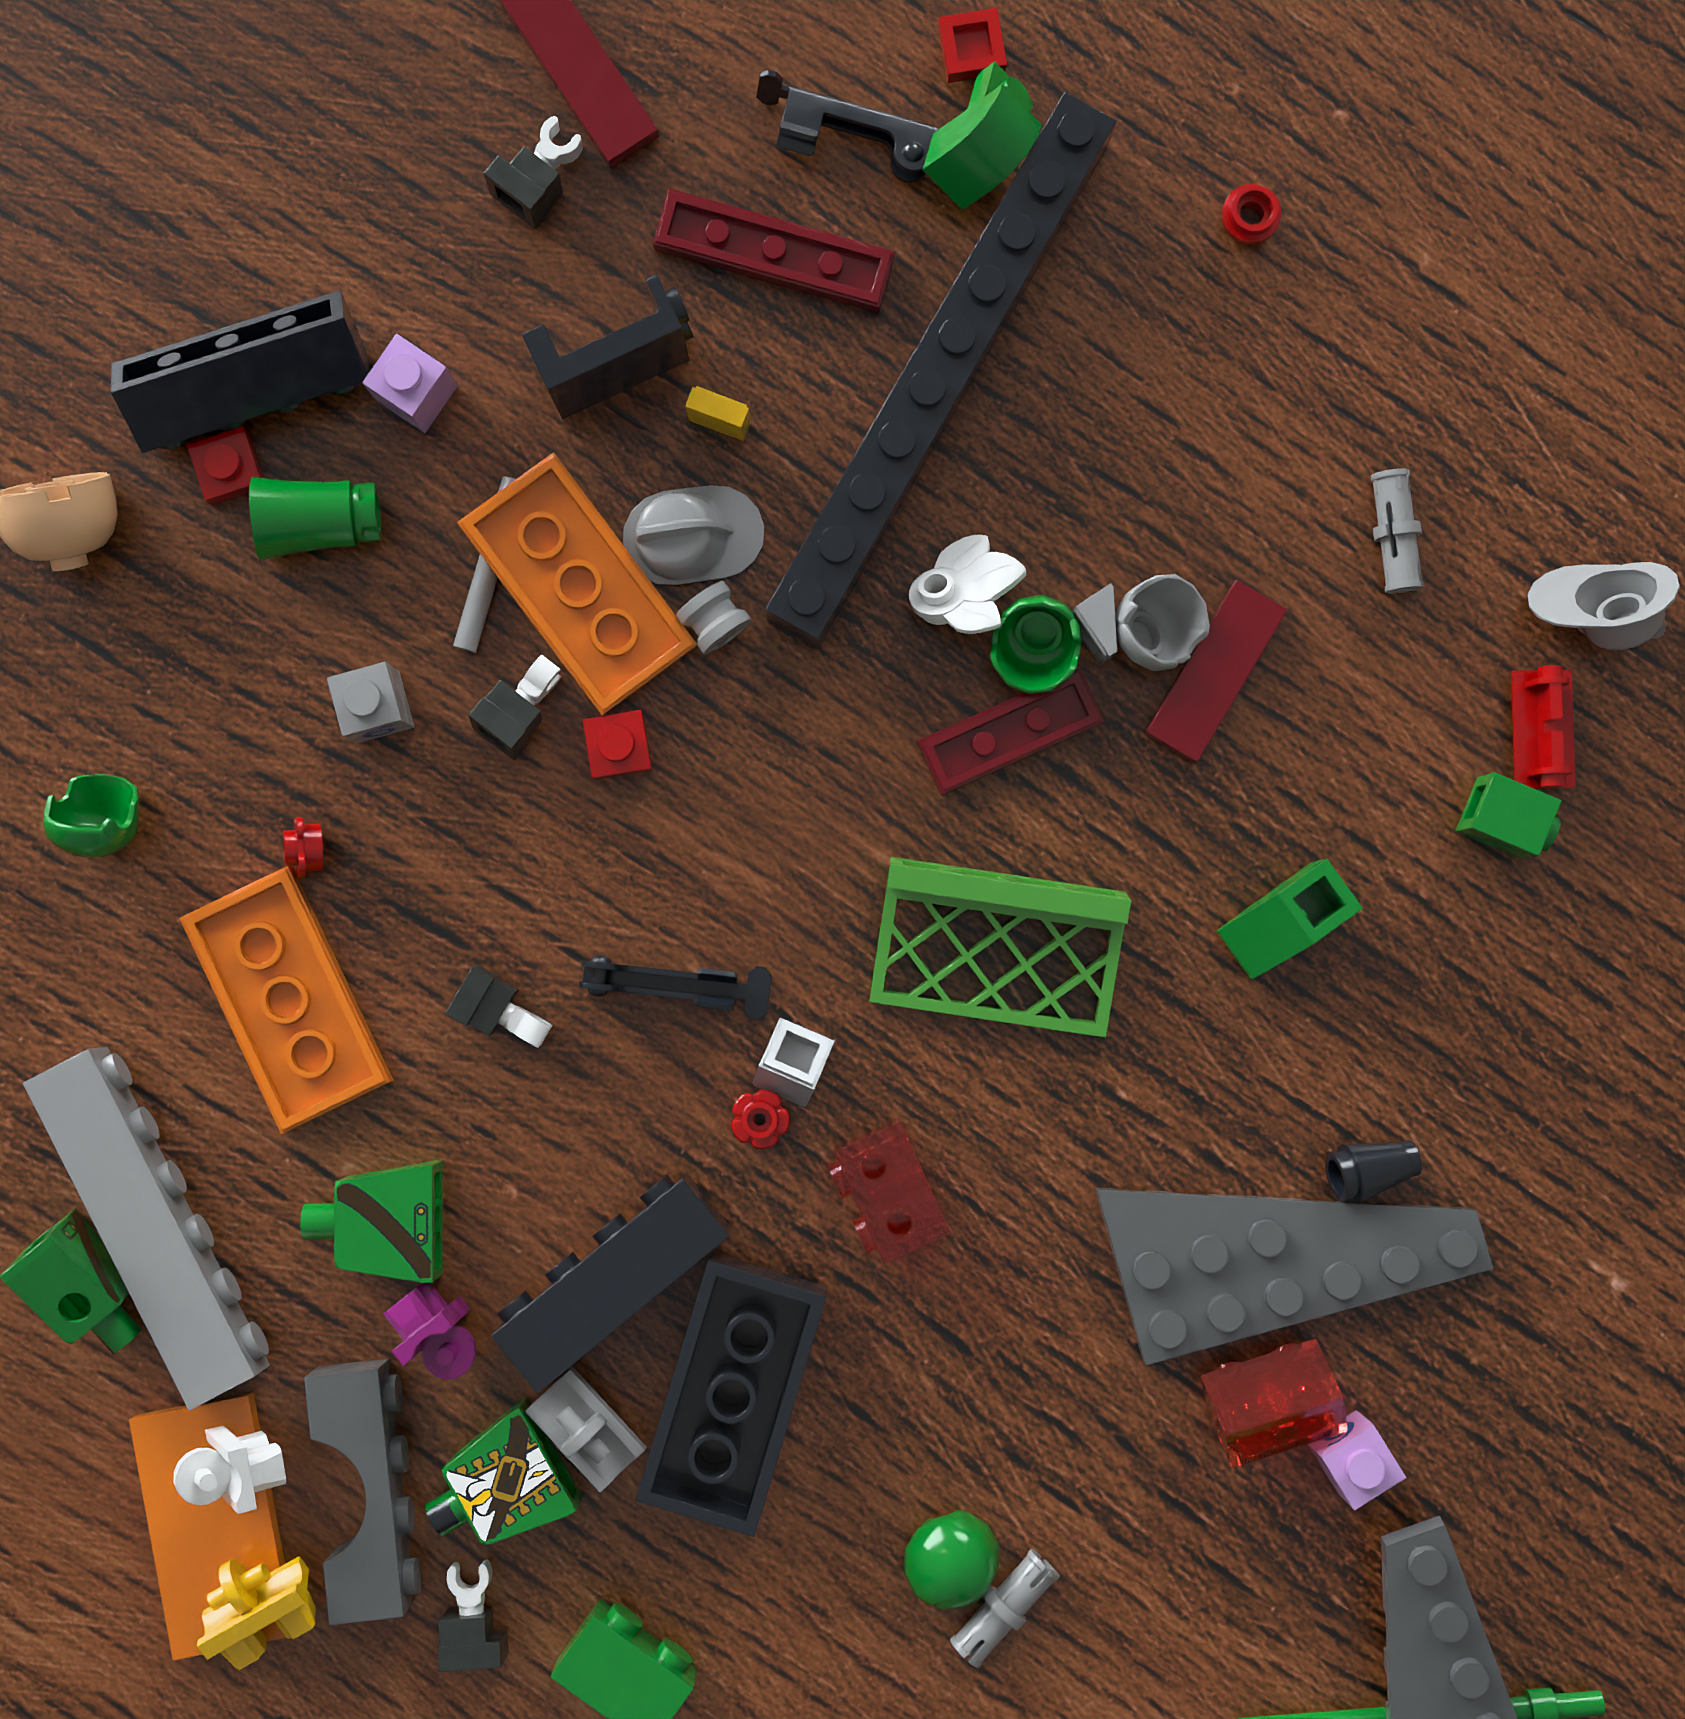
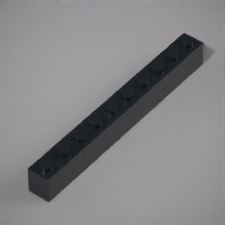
[765,92,1117,649]

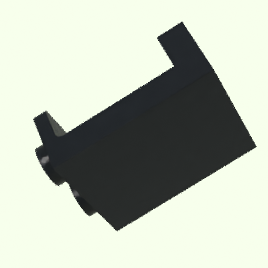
[522,274,694,420]

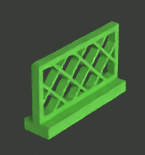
[869,857,1131,1038]

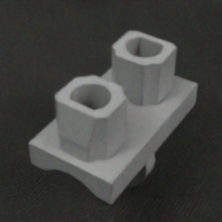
[525,1366,647,1492]

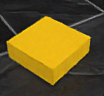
[685,386,751,442]

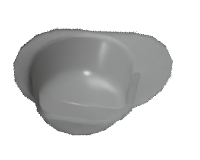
[623,485,764,585]
[1528,562,1680,650]

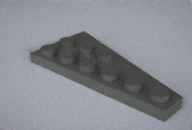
[1095,1188,1493,1365]
[1381,1516,1517,1719]

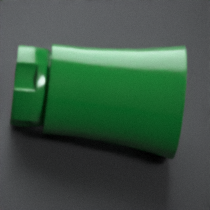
[249,477,382,561]

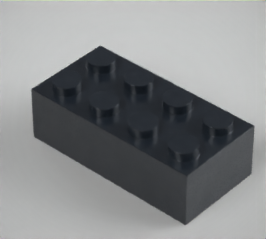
[635,1251,827,1537]

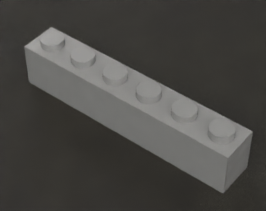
[23,1047,270,1411]

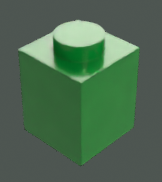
[1455,772,1562,859]

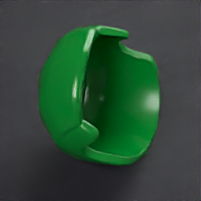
[990,595,1082,694]
[43,774,139,857]
[904,1510,999,1610]

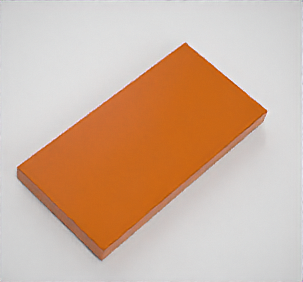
[457,452,697,716]
[179,866,394,1134]
[129,1392,286,1661]

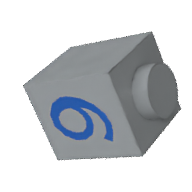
[327,662,415,743]

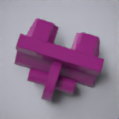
[383,1283,477,1380]

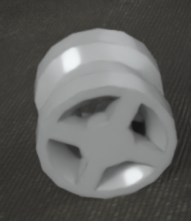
[676,581,752,655]

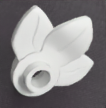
[909,535,1026,634]

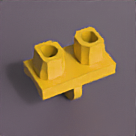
[197,1556,317,1670]

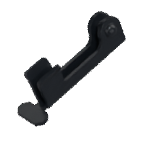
[756,70,939,183]
[579,955,772,1020]

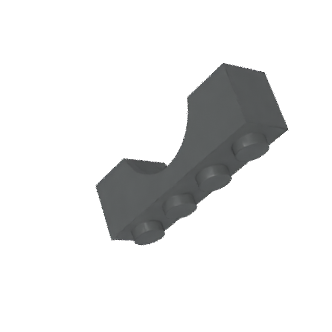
[304,1358,422,1625]

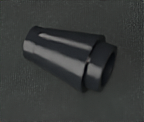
[1325,1140,1422,1203]

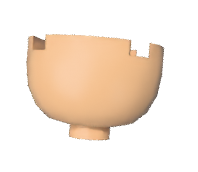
[0,472,118,571]

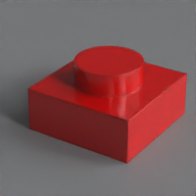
[938,8,1007,83]
[187,426,264,506]
[582,710,652,780]

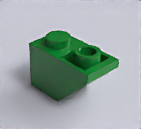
[1216,859,1363,980]

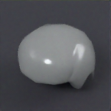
[1115,574,1210,671]

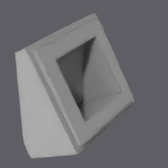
[1073,583,1117,664]
[752,1018,834,1107]

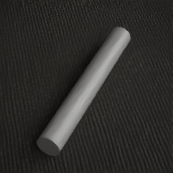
[453,476,516,653]

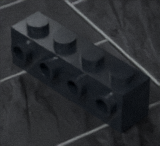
[111,290,369,453]
[491,1173,732,1394]

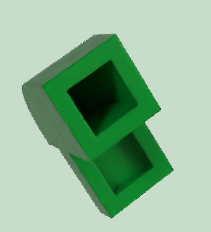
[923,61,1042,210]

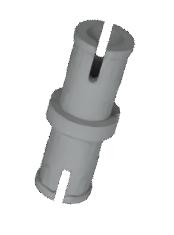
[1371,468,1424,594]
[950,1548,1060,1668]

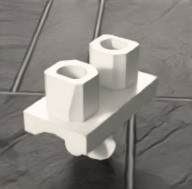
[173,1425,286,1514]

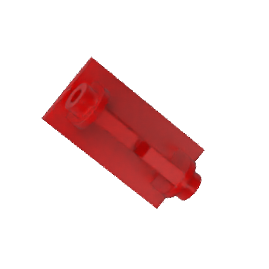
[1511,665,1576,789]

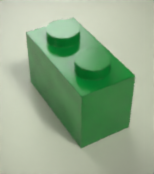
[550,1599,697,1719]

